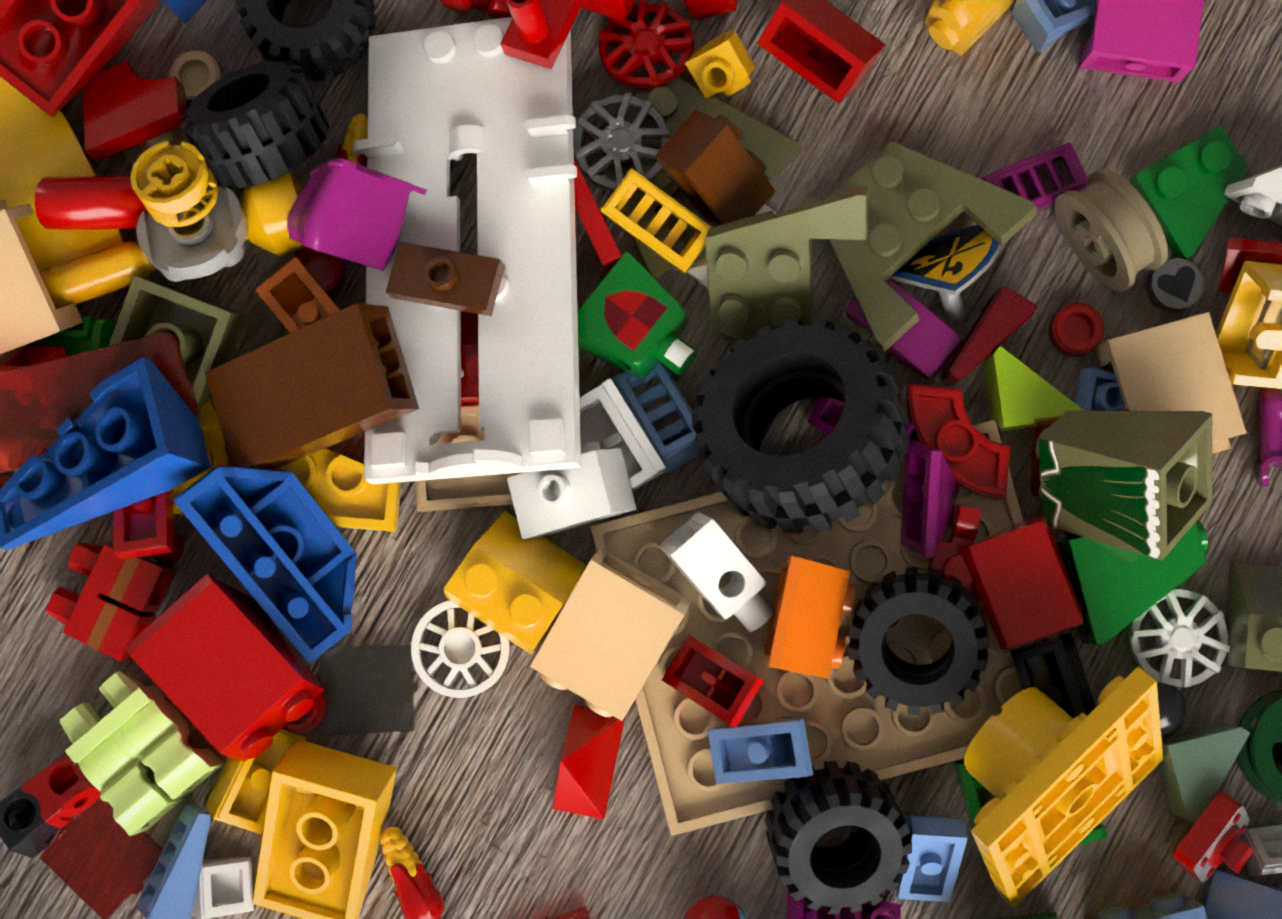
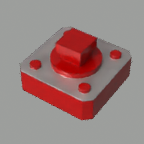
[1173,791,1253,884]

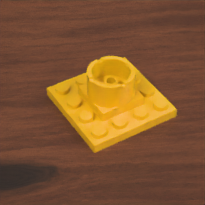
[964,666,1163,909]

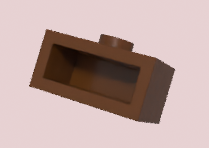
[654,110,775,226]

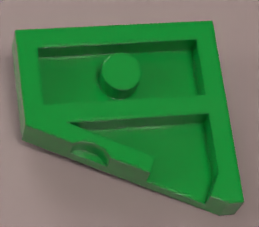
[1129,125,1249,260]

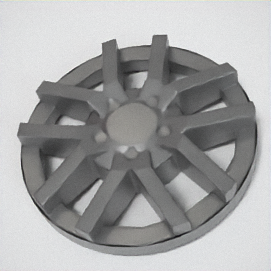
[573,93,670,191]

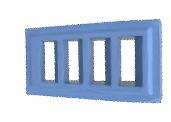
[613,362,698,473]
[137,803,211,919]

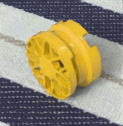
[130,141,219,227]

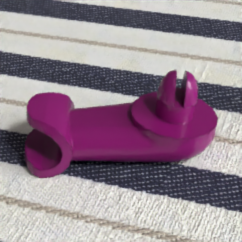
[1256,387,1282,487]

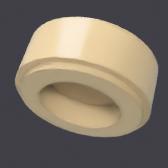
[169,50,224,103]

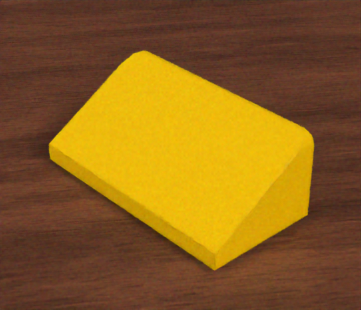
[206,728,307,834]

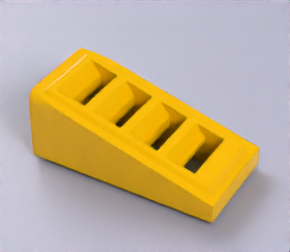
[600,168,711,275]

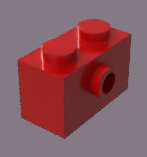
[757,0,886,104]

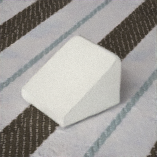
[192,857,254,919]

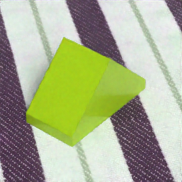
[983,346,1084,432]

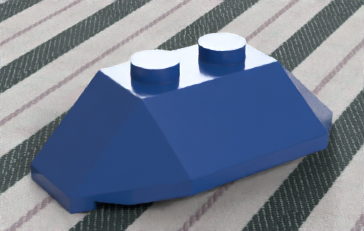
[173,465,356,665]

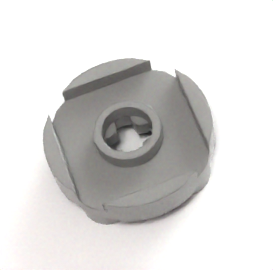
[136,186,248,282]

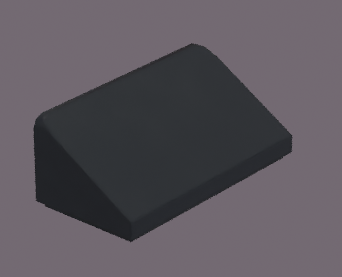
[1011,633,1096,719]

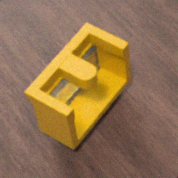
[1216,261,1282,389]

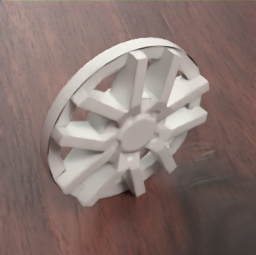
[1128,589,1230,688]
[411,600,510,698]

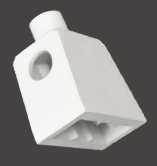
[658,511,774,632]

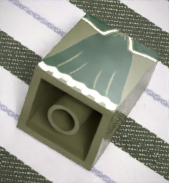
[1036,411,1212,560]

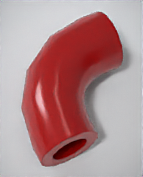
[35,175,149,230]

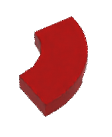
[906,384,1010,500]

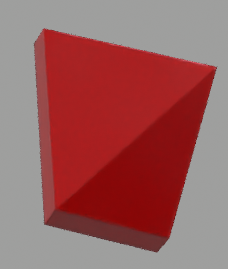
[553,704,625,819]

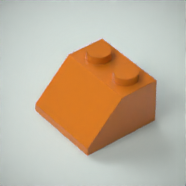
[761,556,856,679]

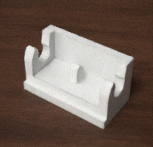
[579,378,666,492]

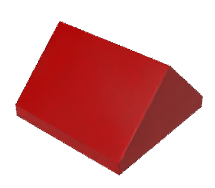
[962,514,1083,650]

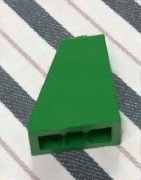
[1056,520,1208,645]

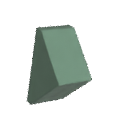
[1158,723,1250,825]

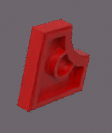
[83,61,187,162]

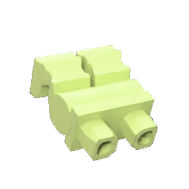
[59,670,225,836]

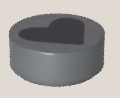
[1147,258,1204,312]

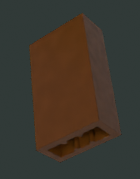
[205,303,419,470]

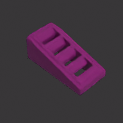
[981,142,1087,213]

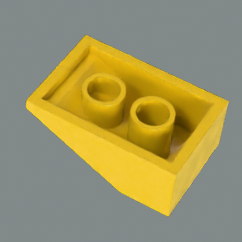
[252,739,397,919]

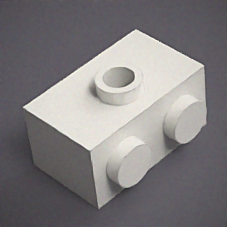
[507,441,637,539]

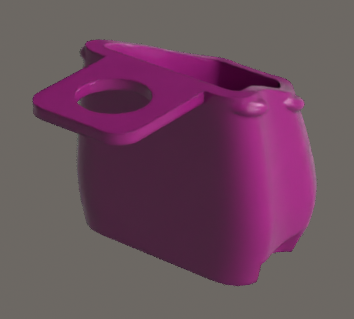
[287,157,427,271]

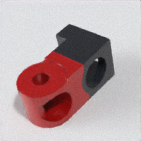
[0,756,101,858]

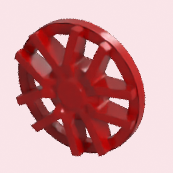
[599,1,694,88]

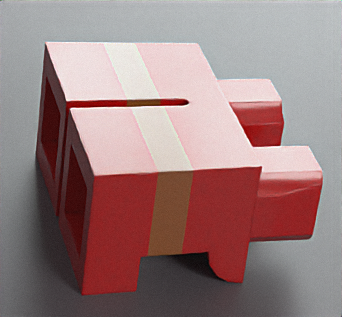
[45,542,178,661]

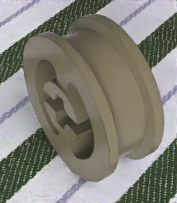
[1055,168,1168,292]

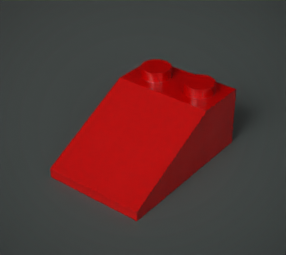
[0,0,160,117]

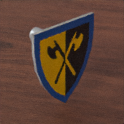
[889,225,1000,321]

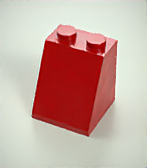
[124,574,325,762]

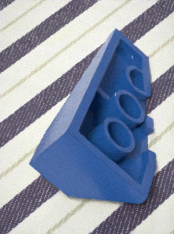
[0,357,211,550]

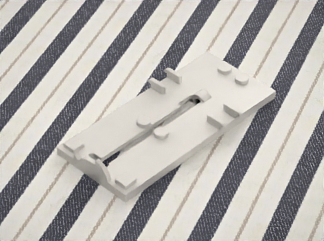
[353,17,581,484]

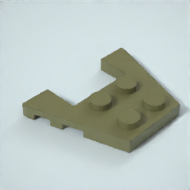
[588,70,803,282]
[826,141,1037,352]
[705,186,869,342]

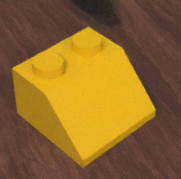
[443,511,587,655]

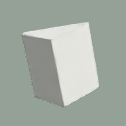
[1242,824,1282,876]

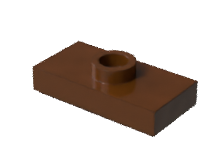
[386,242,505,316]

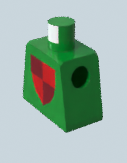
[577,252,698,379]

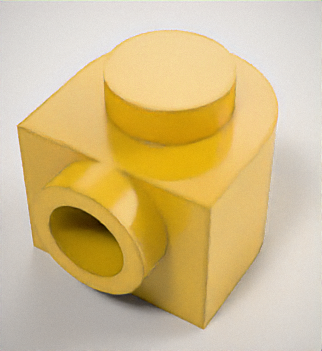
[685,30,755,99]

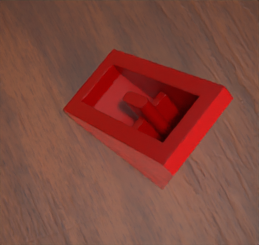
[661,635,764,728]

